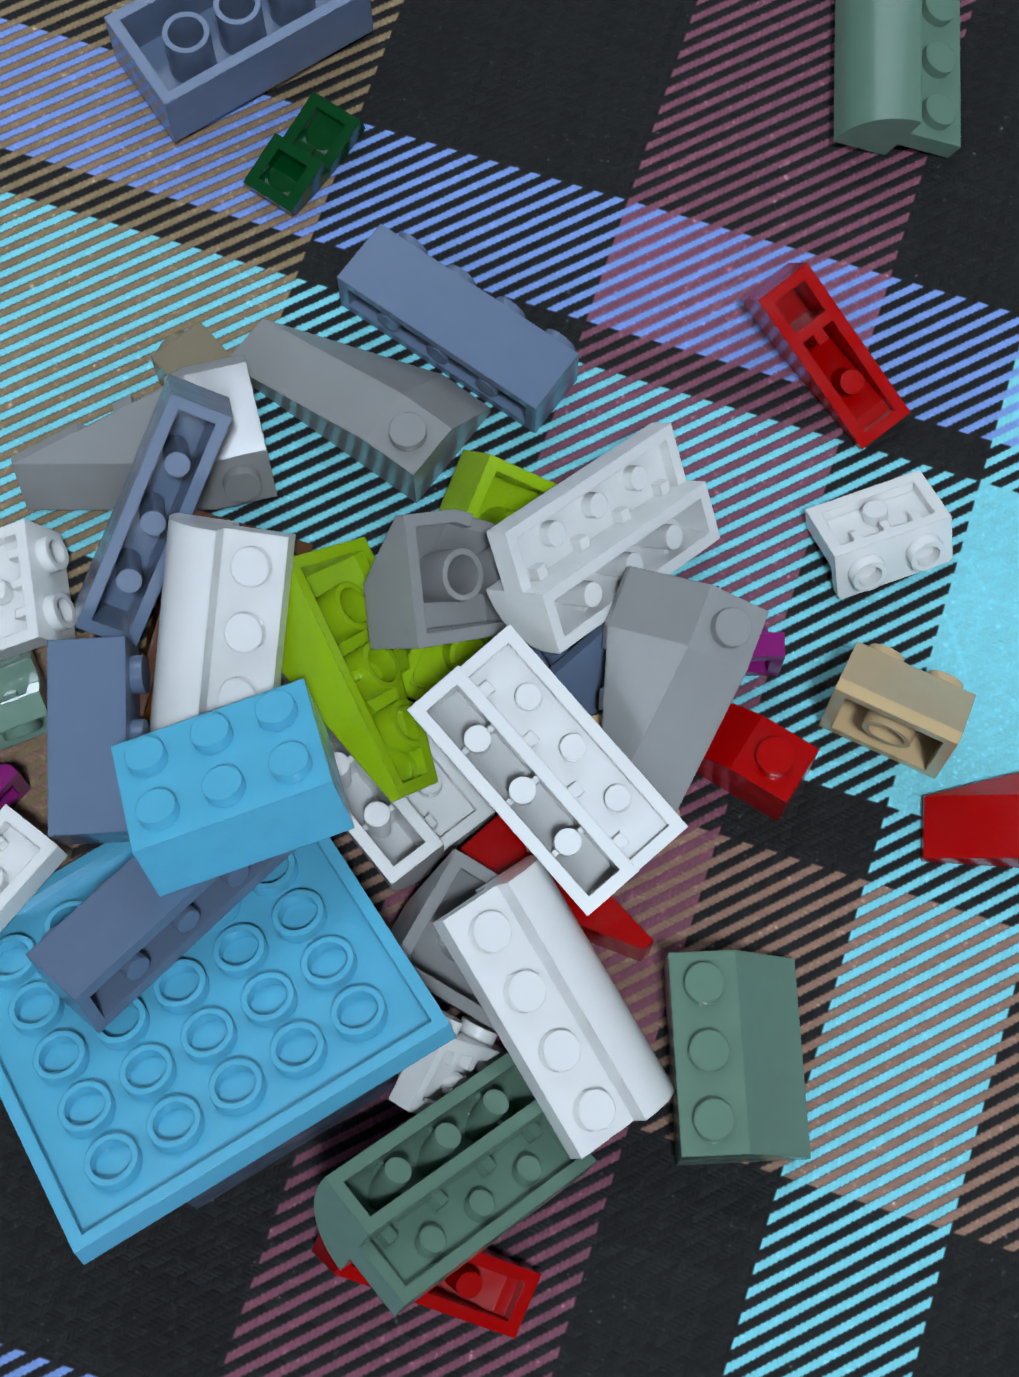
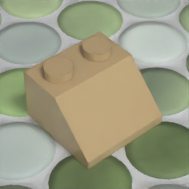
[818,641,976,779]

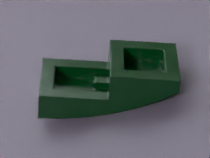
[243,91,366,216]

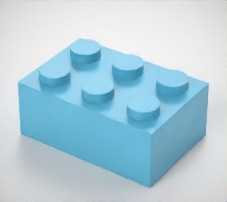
[111,678,355,897]

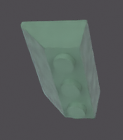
[663,950,811,1166]

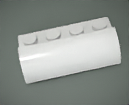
[486,422,720,654]
[149,513,296,733]
[407,624,688,916]
[280,672,495,891]
[433,855,675,1159]

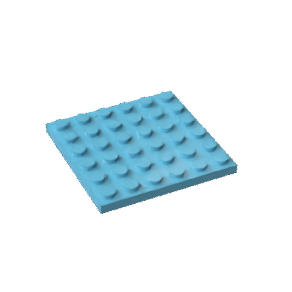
[0,837,456,1265]

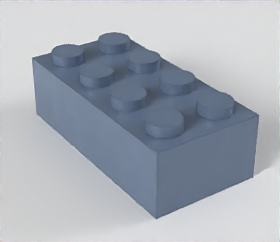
[104,0,373,143]

